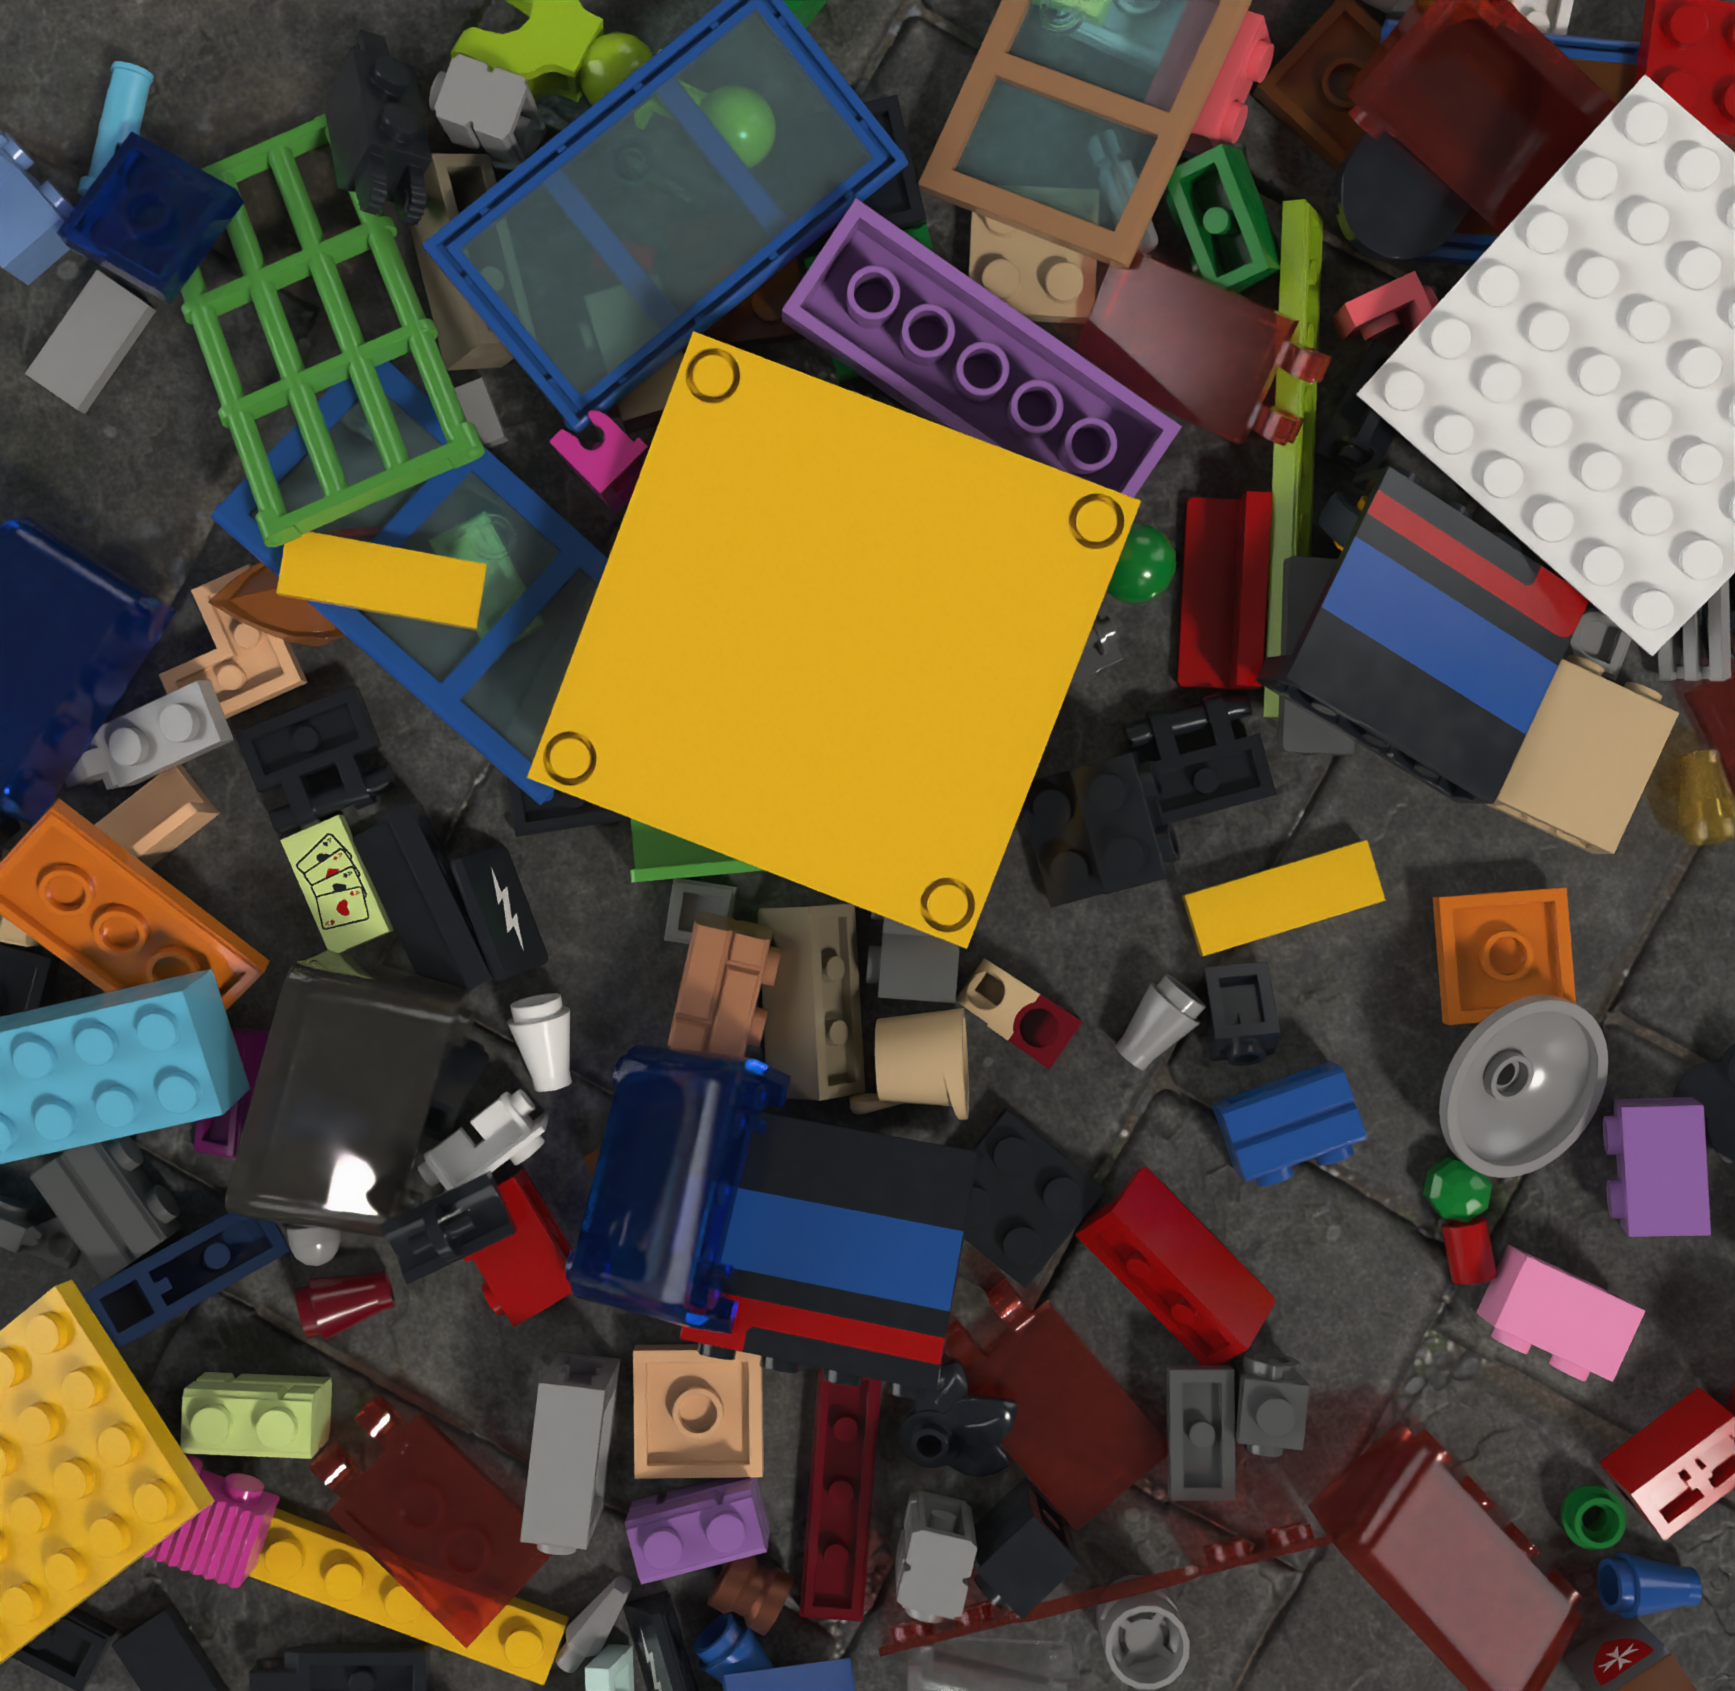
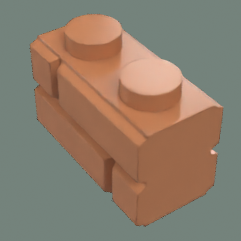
[667,912,782,1063]

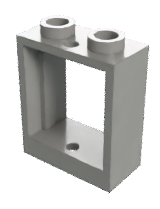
[520,1352,621,1555]

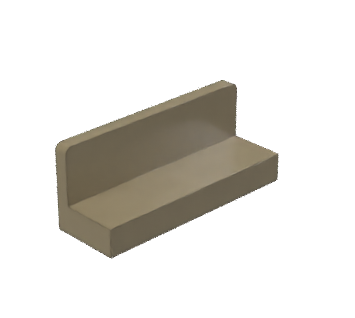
[758,903,865,1101]

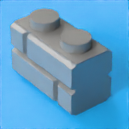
[429,54,547,175]
[895,1490,977,1623]

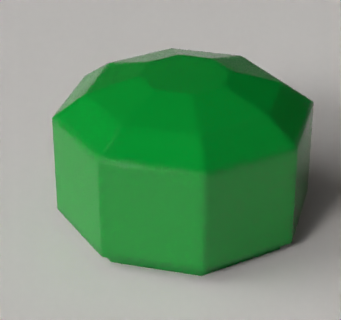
[1423,1156,1492,1222]

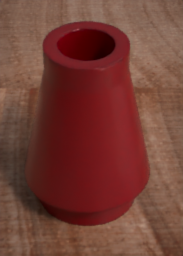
[295,1270,396,1341]

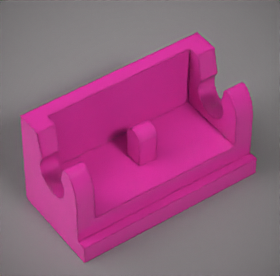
[549,410,649,514]

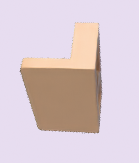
[94,764,220,868]

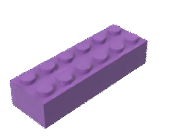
[782,198,1182,498]

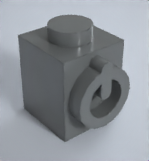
[1231,1351,1310,1457]

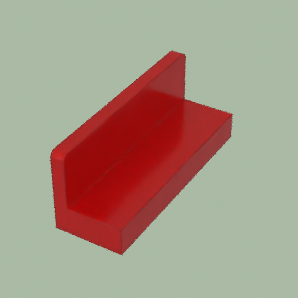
[1176,491,1273,691]
[1075,1167,1275,1365]

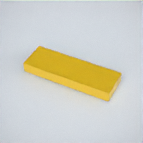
[276,531,487,631]
[1182,840,1386,956]

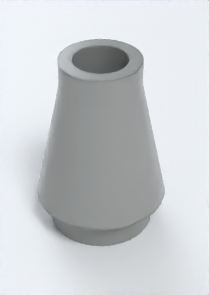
[1115,974,1206,1071]

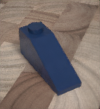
[82,1196,290,1350]

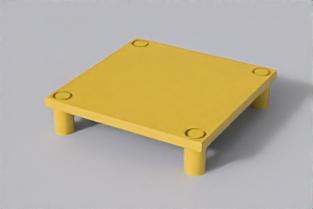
[527,331,1141,949]

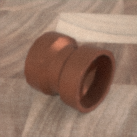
[707,1555,794,1636]

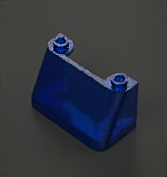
[565,1045,791,1334]

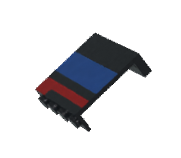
[1255,466,1589,804]
[680,1105,984,1400]

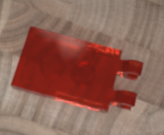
[1075,249,1332,446]
[944,1278,1168,1532]
[308,1394,552,1649]

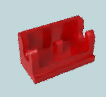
[1598,1387,1735,1541]

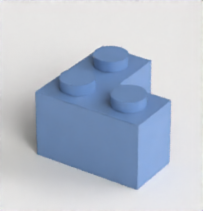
[0,130,77,285]

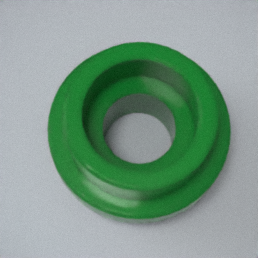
[1560,1484,1627,1550]

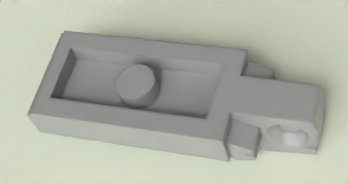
[59,680,234,790]

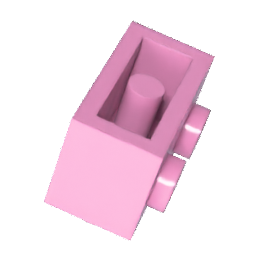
[1476,1244,1645,1382]

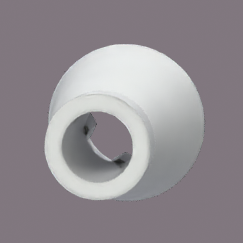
[507,993,572,1092]

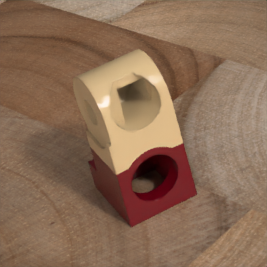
[956,958,1083,1070]

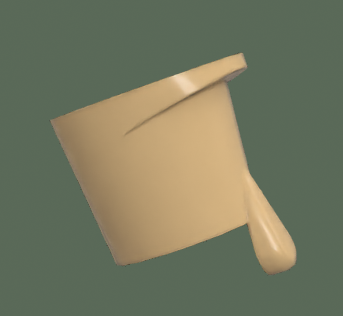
[849,1008,969,1120]

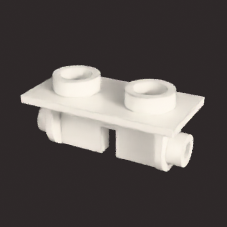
[418,1089,549,1193]

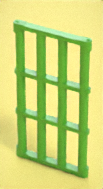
[142,114,485,547]

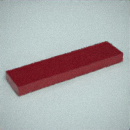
[800,1368,882,1622]

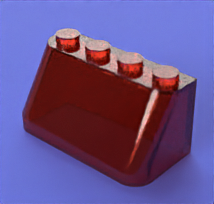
[1307,1420,1584,1691]

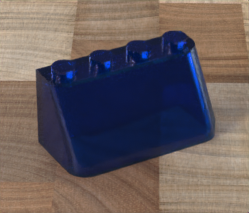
[0,517,177,825]

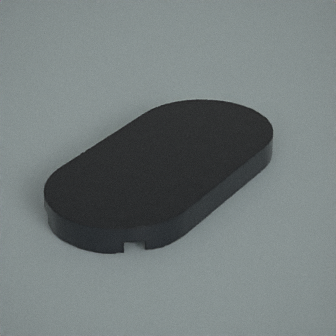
[1334,19,1541,262]

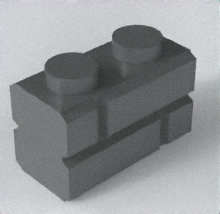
[30,1136,183,1282]

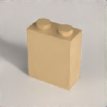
[1486,655,1679,854]

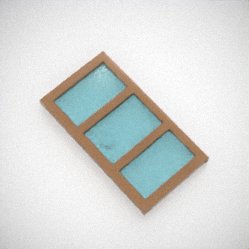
[918,0,1252,270]

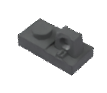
[1166,1365,1236,1501]

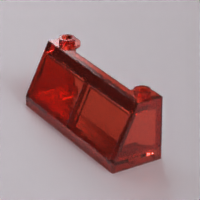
[1346,0,1617,233]

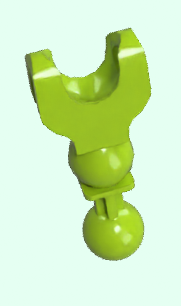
[451,0,776,170]

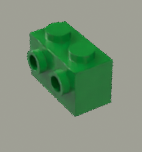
[1167,144,1281,297]

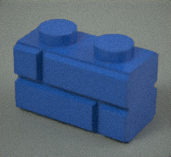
[1212,1061,1367,1187]

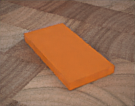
[0,798,270,1011]

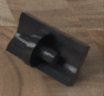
[379,1171,518,1285]

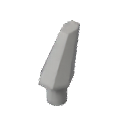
[555,1574,632,1673]

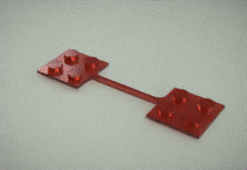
[878,1521,1333,1657]

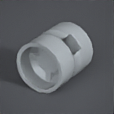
[1096,1575,1190,1690]

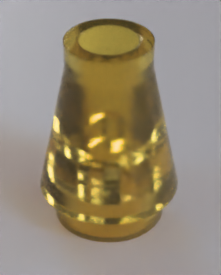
[1677,750,1735,846]

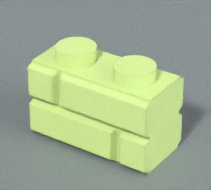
[180,1372,332,1459]

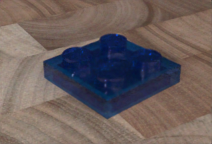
[56,131,244,304]

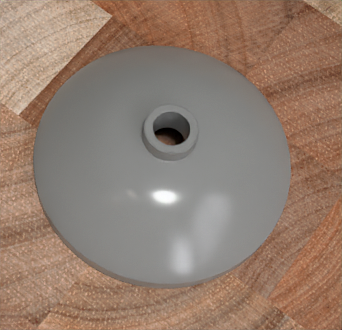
[1439,995,1608,1178]

